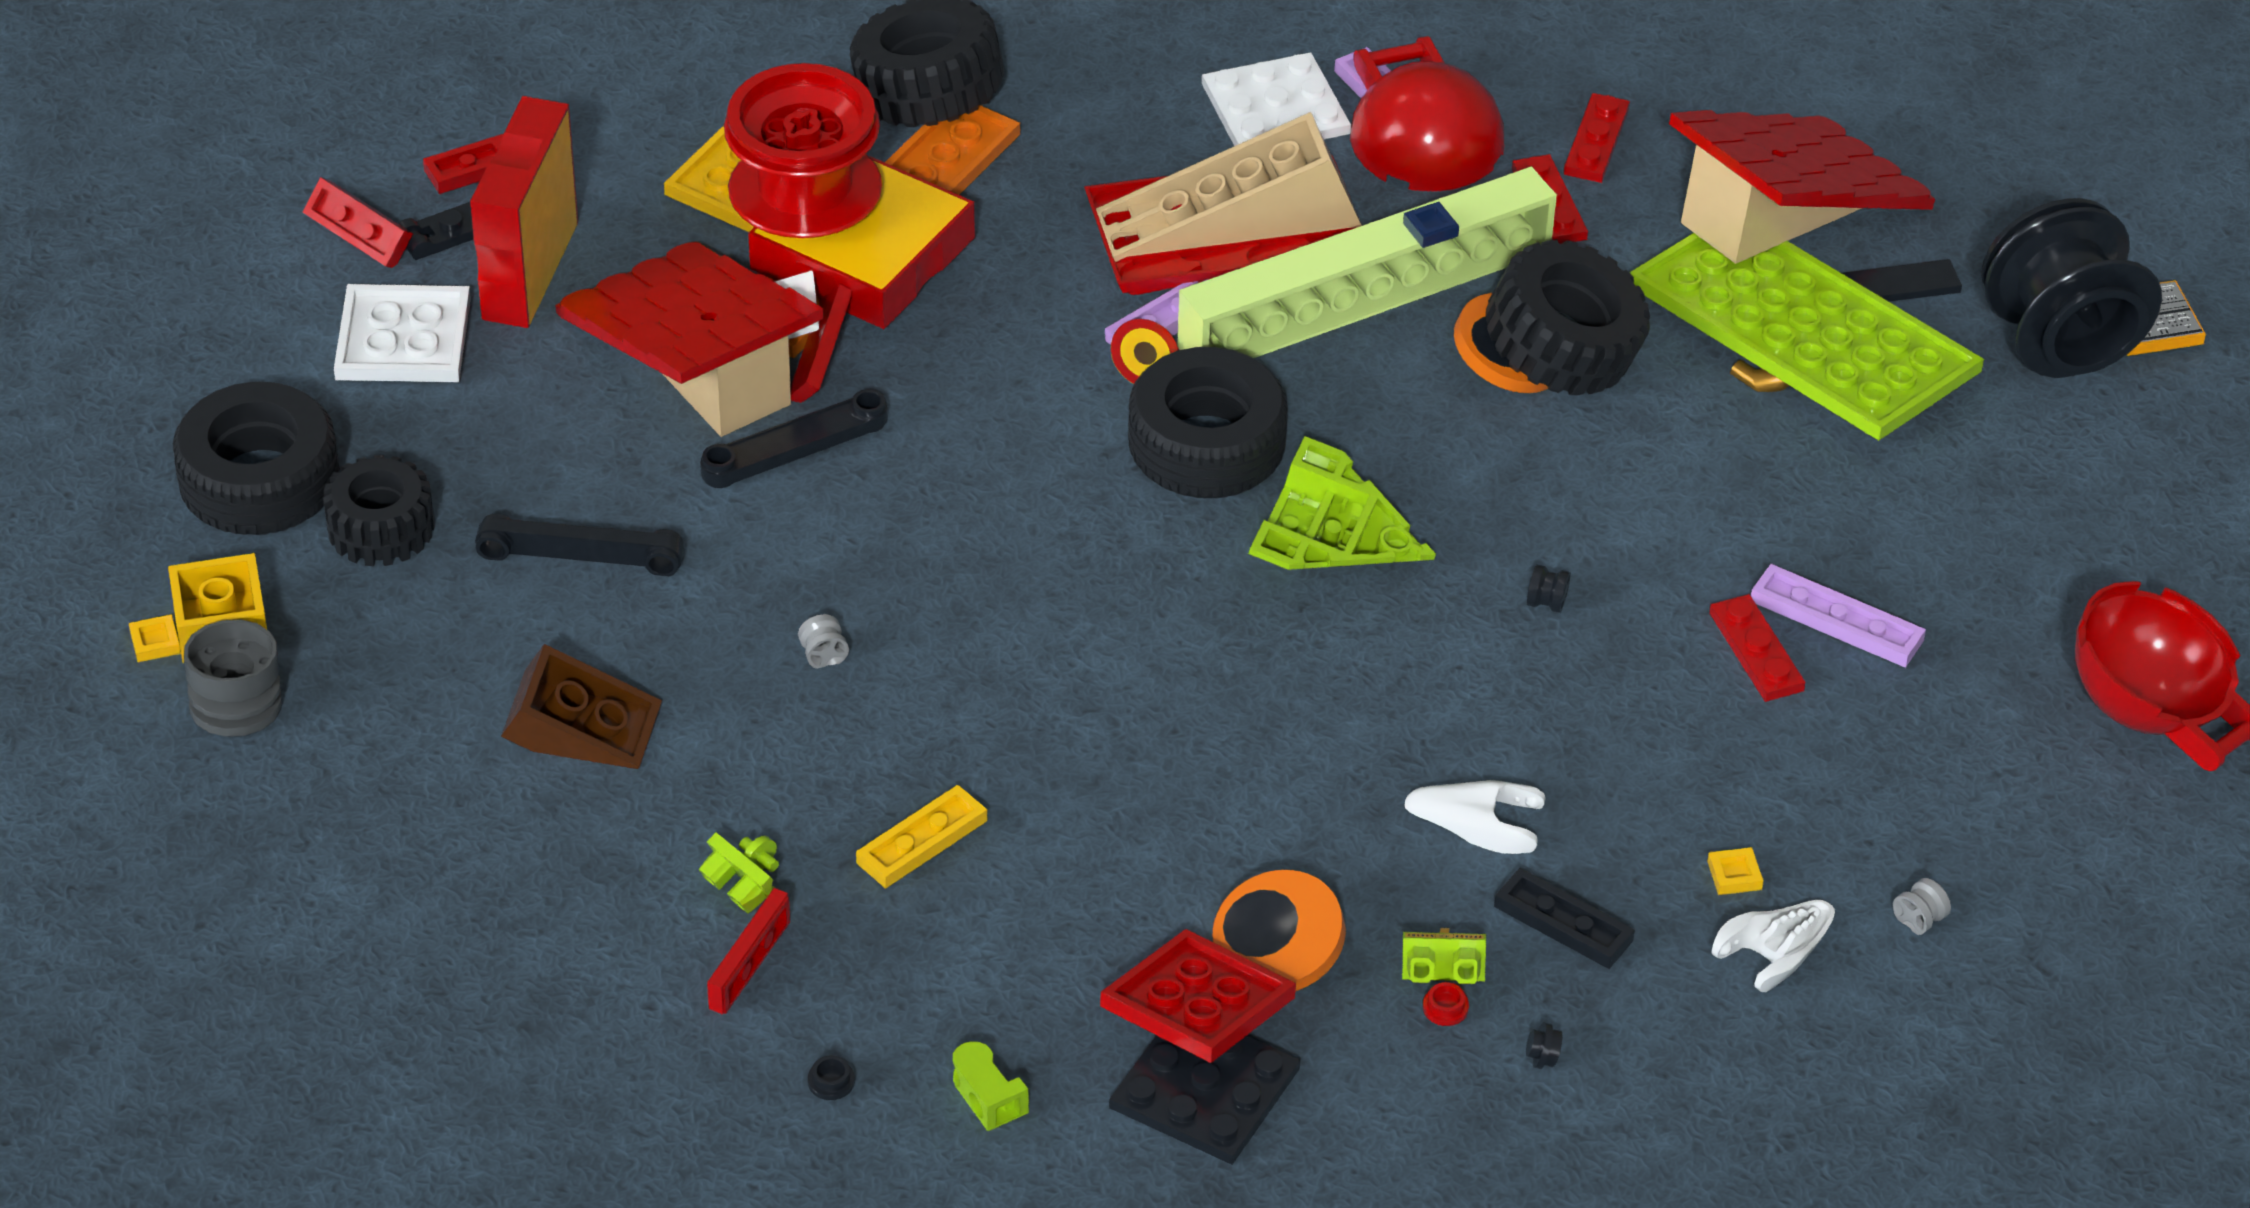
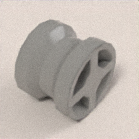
[798,614,849,669]
[1893,878,1951,935]

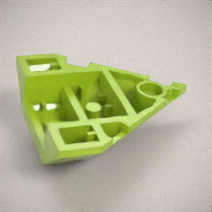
[1248,436,1436,570]

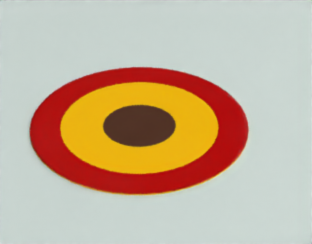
[1111,319,1178,384]

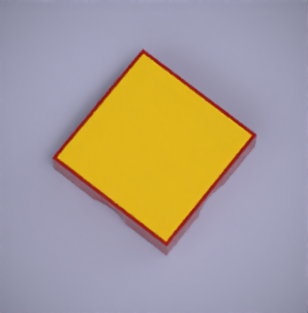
[470,96,578,328]
[748,155,975,329]

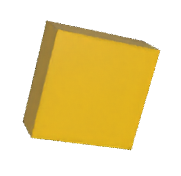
[129,614,181,662]
[1707,847,1763,895]

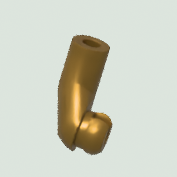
[1730,360,1789,392]

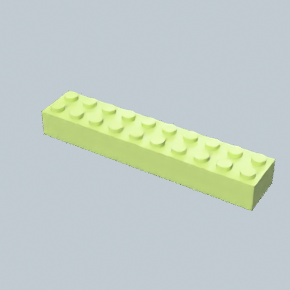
[1177,166,1557,358]

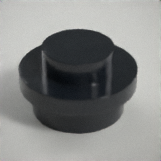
[1526,1022,1563,1069]
[808,1055,855,1100]

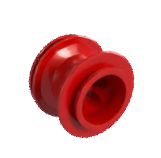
[724,63,882,238]

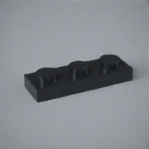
[1494,868,1635,969]

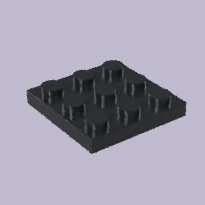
[1109,1035,1300,1165]

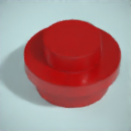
[1423,982,1469,1026]

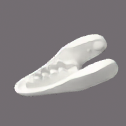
[1404,780,1546,854]
[1712,900,1835,992]

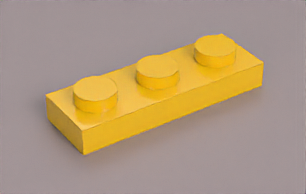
[856,785,987,889]

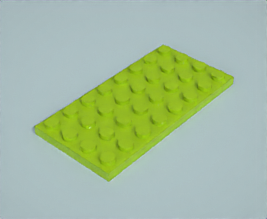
[1629,233,1984,441]

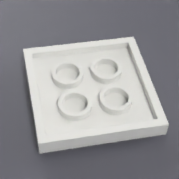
[1202,52,1351,146]
[334,284,471,382]

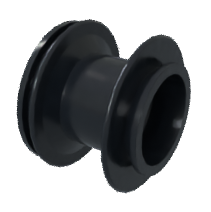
[1981,198,2162,378]

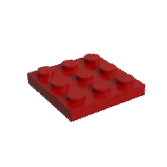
[1100,929,1296,1063]

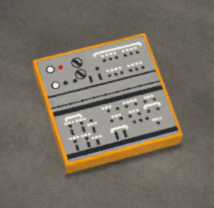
[2127,280,2206,356]

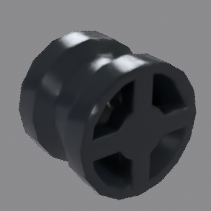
[1527,564,1571,613]

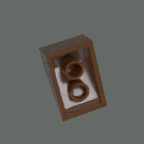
[501,644,662,769]

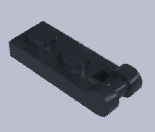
[399,202,474,260]

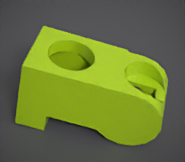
[952,1041,1029,1131]

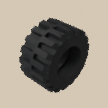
[323,455,434,566]

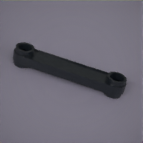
[700,389,888,488]
[475,513,684,577]

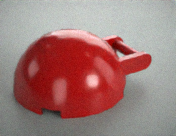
[1350,36,1504,191]
[2075,581,2250,771]

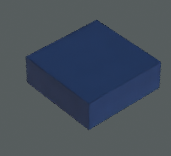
[1403,202,1459,248]

